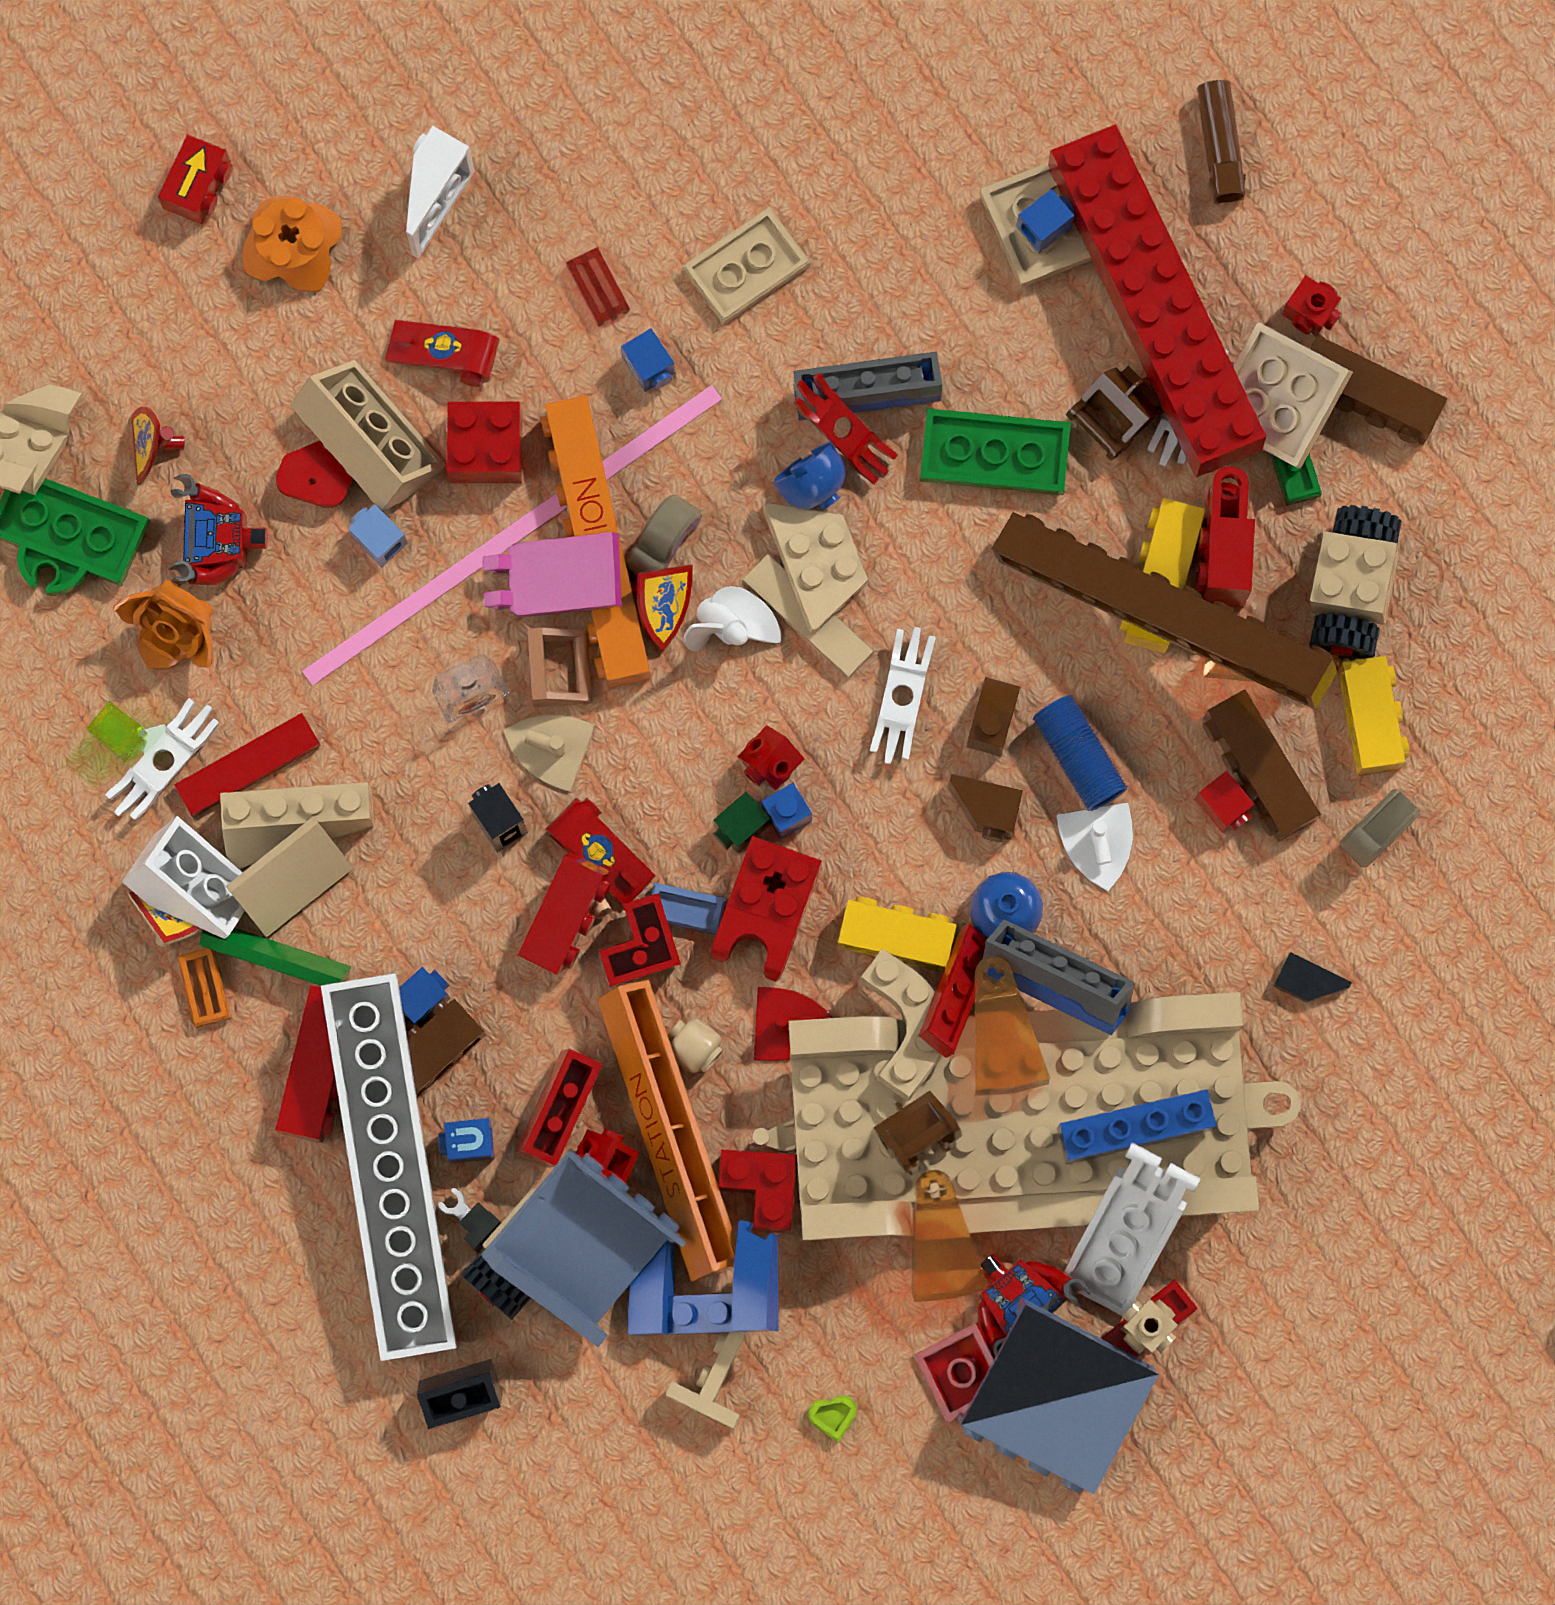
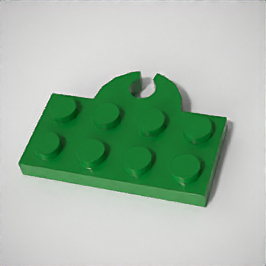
[0,478,150,596]

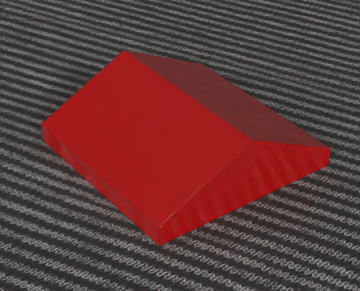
[914,1322,995,1423]

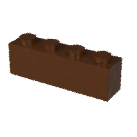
[1310,335,1448,445]
[1203,689,1321,842]
[407,999,486,1098]

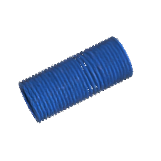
[1033,695,1128,811]

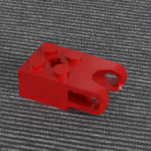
[1194,466,1255,608]
[711,836,822,982]

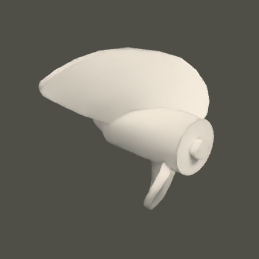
[683,586,781,651]

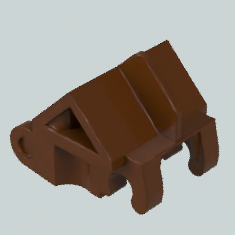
[1066,366,1162,461]
[873,1091,962,1176]

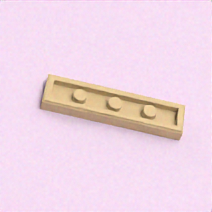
[743,554,874,679]

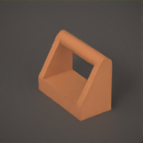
[527,627,592,708]

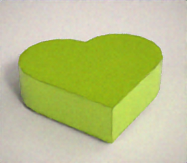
[808,1395,857,1442]

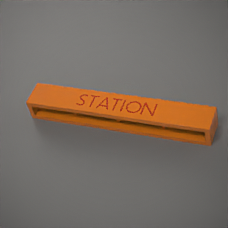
[540,395,651,688]
[597,979,736,1282]

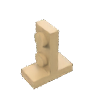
[665,1332,746,1430]

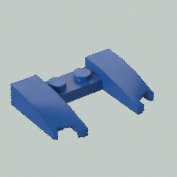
[628,1220,779,1336]

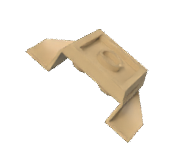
[0,385,82,495]

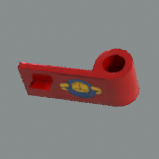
[385,320,500,387]
[545,798,656,905]

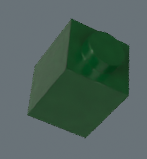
[713,791,771,853]

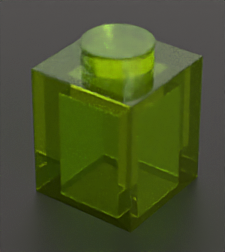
[86,701,148,763]

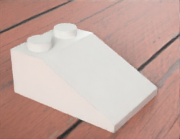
[406,126,475,259]
[122,816,245,939]

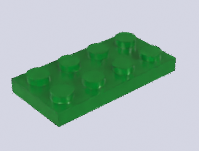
[920,408,1071,496]

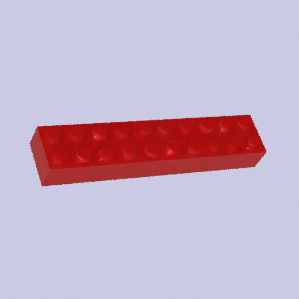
[1048,124,1267,478]

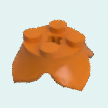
[242,196,342,292]
[113,580,213,669]

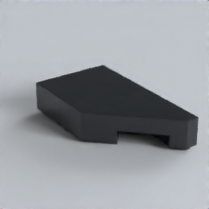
[1273,952,1352,1003]

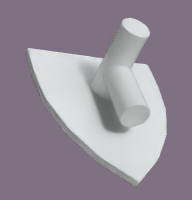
[1056,803,1133,891]

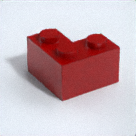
[598,893,681,986]
[719,1149,796,1234]

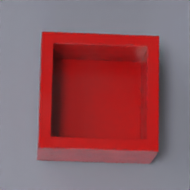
[446,401,523,483]

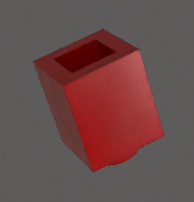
[1195,770,1255,833]

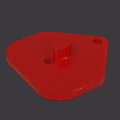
[276,440,352,508]

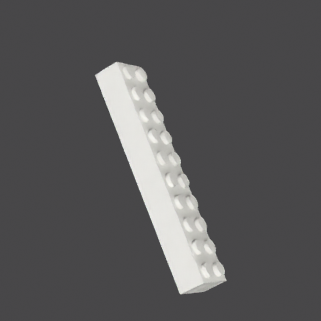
[321,973,457,1361]

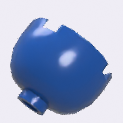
[773,441,846,510]
[970,872,1043,939]

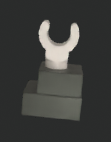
[438,1188,501,1253]

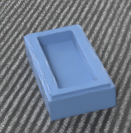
[652,883,726,935]

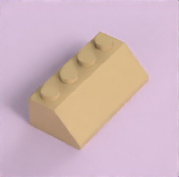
[290,360,446,511]

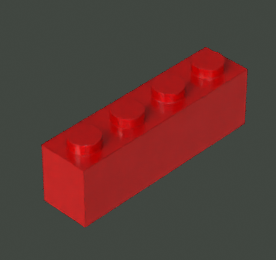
[275,985,339,1143]

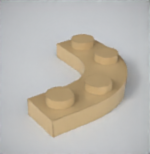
[860,949,940,1102]

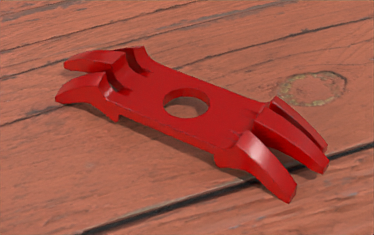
[794,373,898,485]

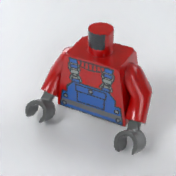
[168,474,268,587]
[977,1253,1091,1356]

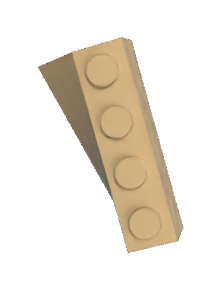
[220,782,374,870]

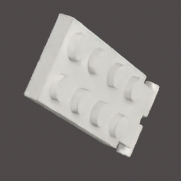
[1064,1143,1201,1316]

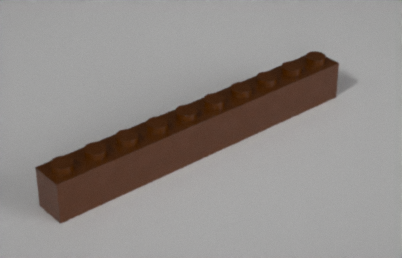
[991,512,1337,710]

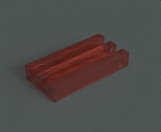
[566,247,630,327]

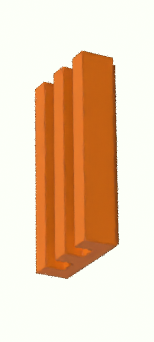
[177,948,232,1028]

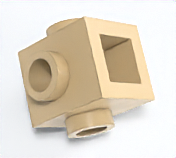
[1121,1299,1177,1355]

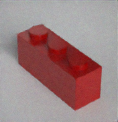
[517,852,611,975]
[515,1048,603,1168]

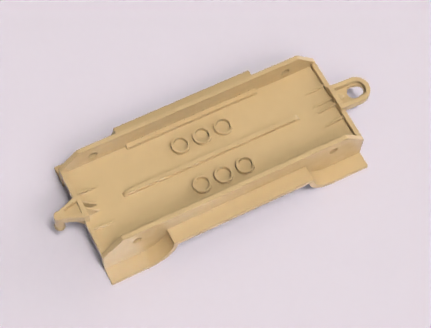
[752,992,1300,1241]

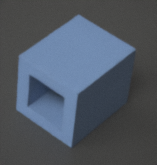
[348,504,408,568]

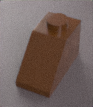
[966,677,1020,757]
[948,774,1023,842]

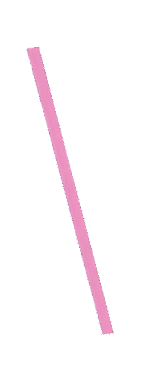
[302,385,722,686]

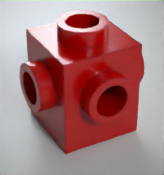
[1282,275,1342,337]
[737,725,805,791]
[576,1129,639,1183]

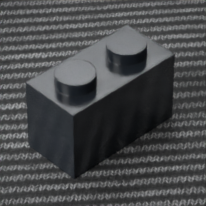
[468,783,528,853]
[417,1359,503,1429]

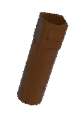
[1197,80,1246,204]

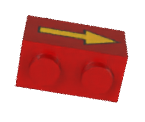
[158,134,232,224]

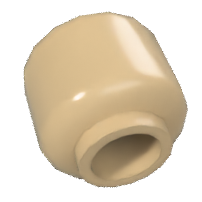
[667,1018,723,1074]

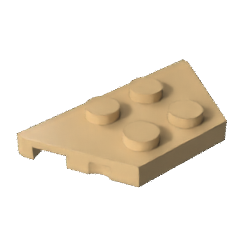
[763,503,868,635]

